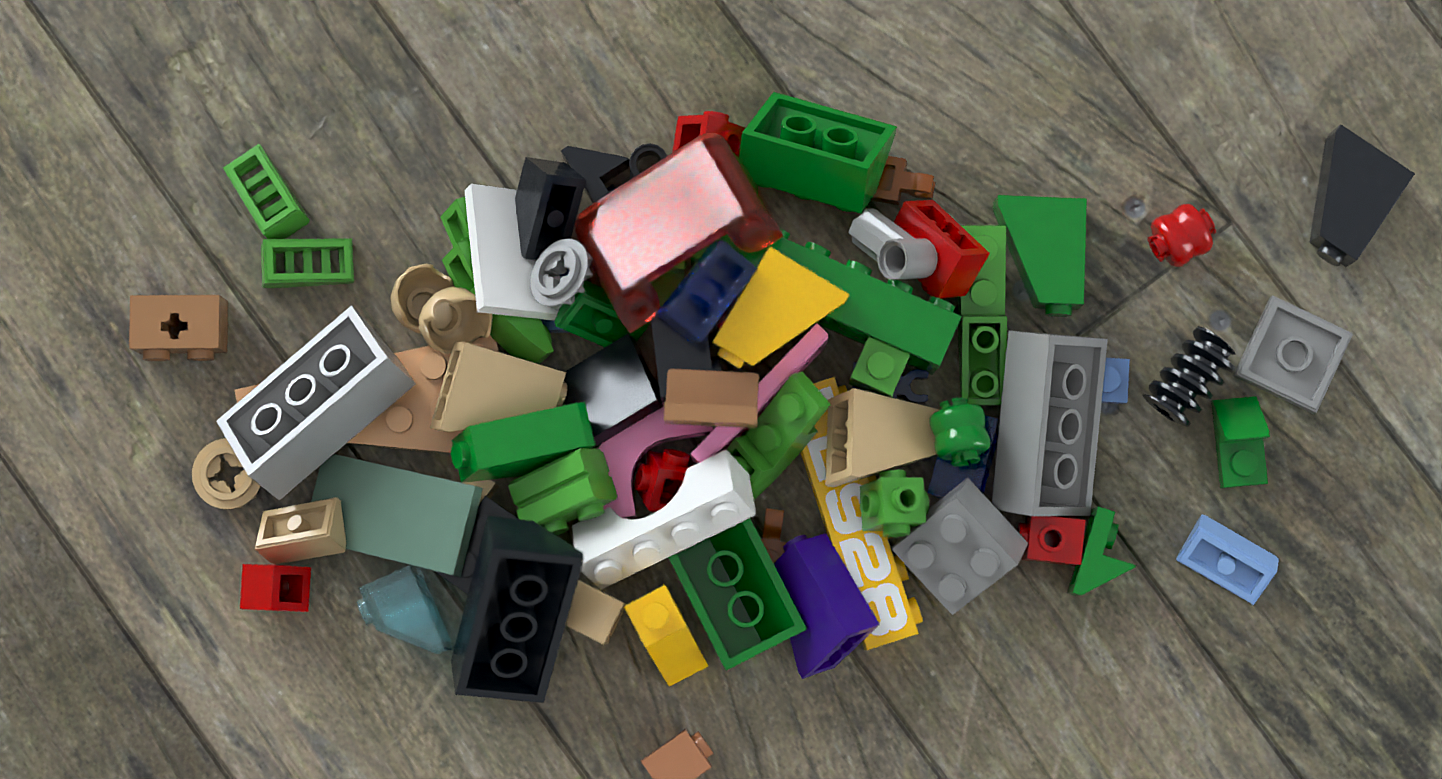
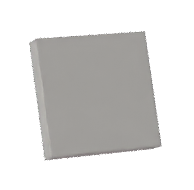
[1233,296,1353,414]

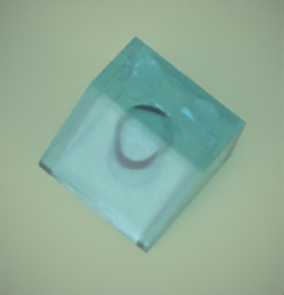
[357,566,454,654]

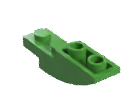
[440,197,554,364]
[958,225,1007,405]
[726,371,831,500]

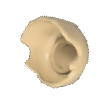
[390,264,454,334]
[419,287,493,354]

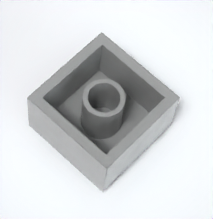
[892,477,1028,615]

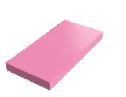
[691,324,828,464]

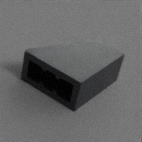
[1309,124,1415,267]

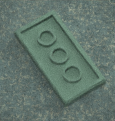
[311,454,483,577]

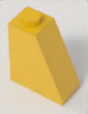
[713,247,849,369]
[624,585,709,687]

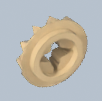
[192,438,261,509]

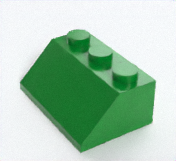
[737,92,897,214]
[668,518,807,671]

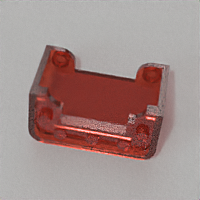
[575,133,784,333]

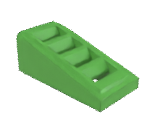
[223,144,310,239]
[261,238,354,288]

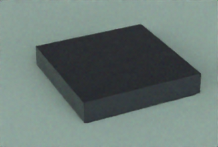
[563,333,663,449]

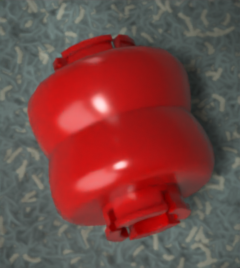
[1147,204,1216,267]

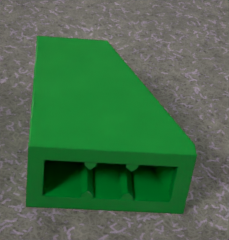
[993,195,1087,317]
[451,402,595,483]

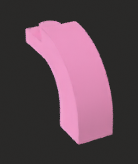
[598,402,713,519]

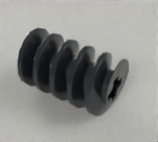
[1143,326,1235,427]

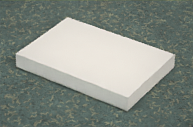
[464,184,560,321]

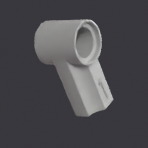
[848,209,938,280]

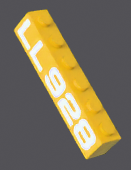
[800,377,923,650]

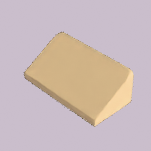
[255,497,346,565]

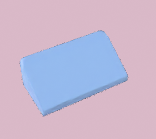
[1176,514,1279,605]

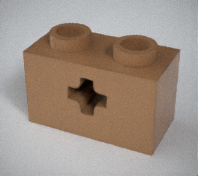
[129,295,228,361]

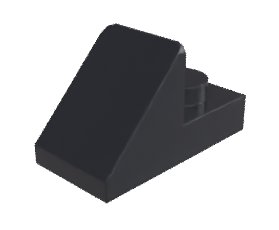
[561,146,630,231]

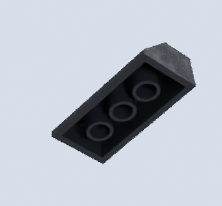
[451,516,584,703]

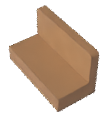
[664,369,759,428]

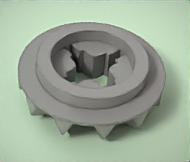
[530,239,593,310]

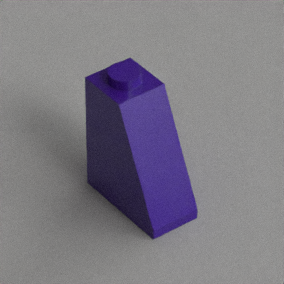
[774,533,880,679]

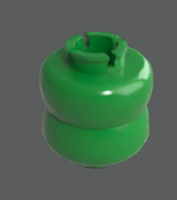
[929,398,991,467]

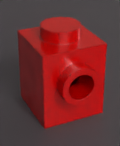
[1017,515,1086,566]
[240,564,311,612]

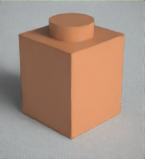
[641,729,714,779]

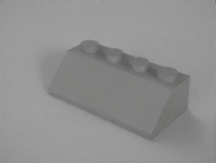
[216,305,416,500]
[992,331,1108,516]

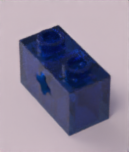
[656,240,758,342]

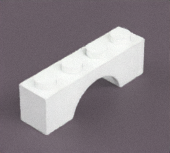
[572,450,756,590]

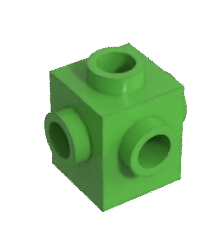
[860,470,929,537]

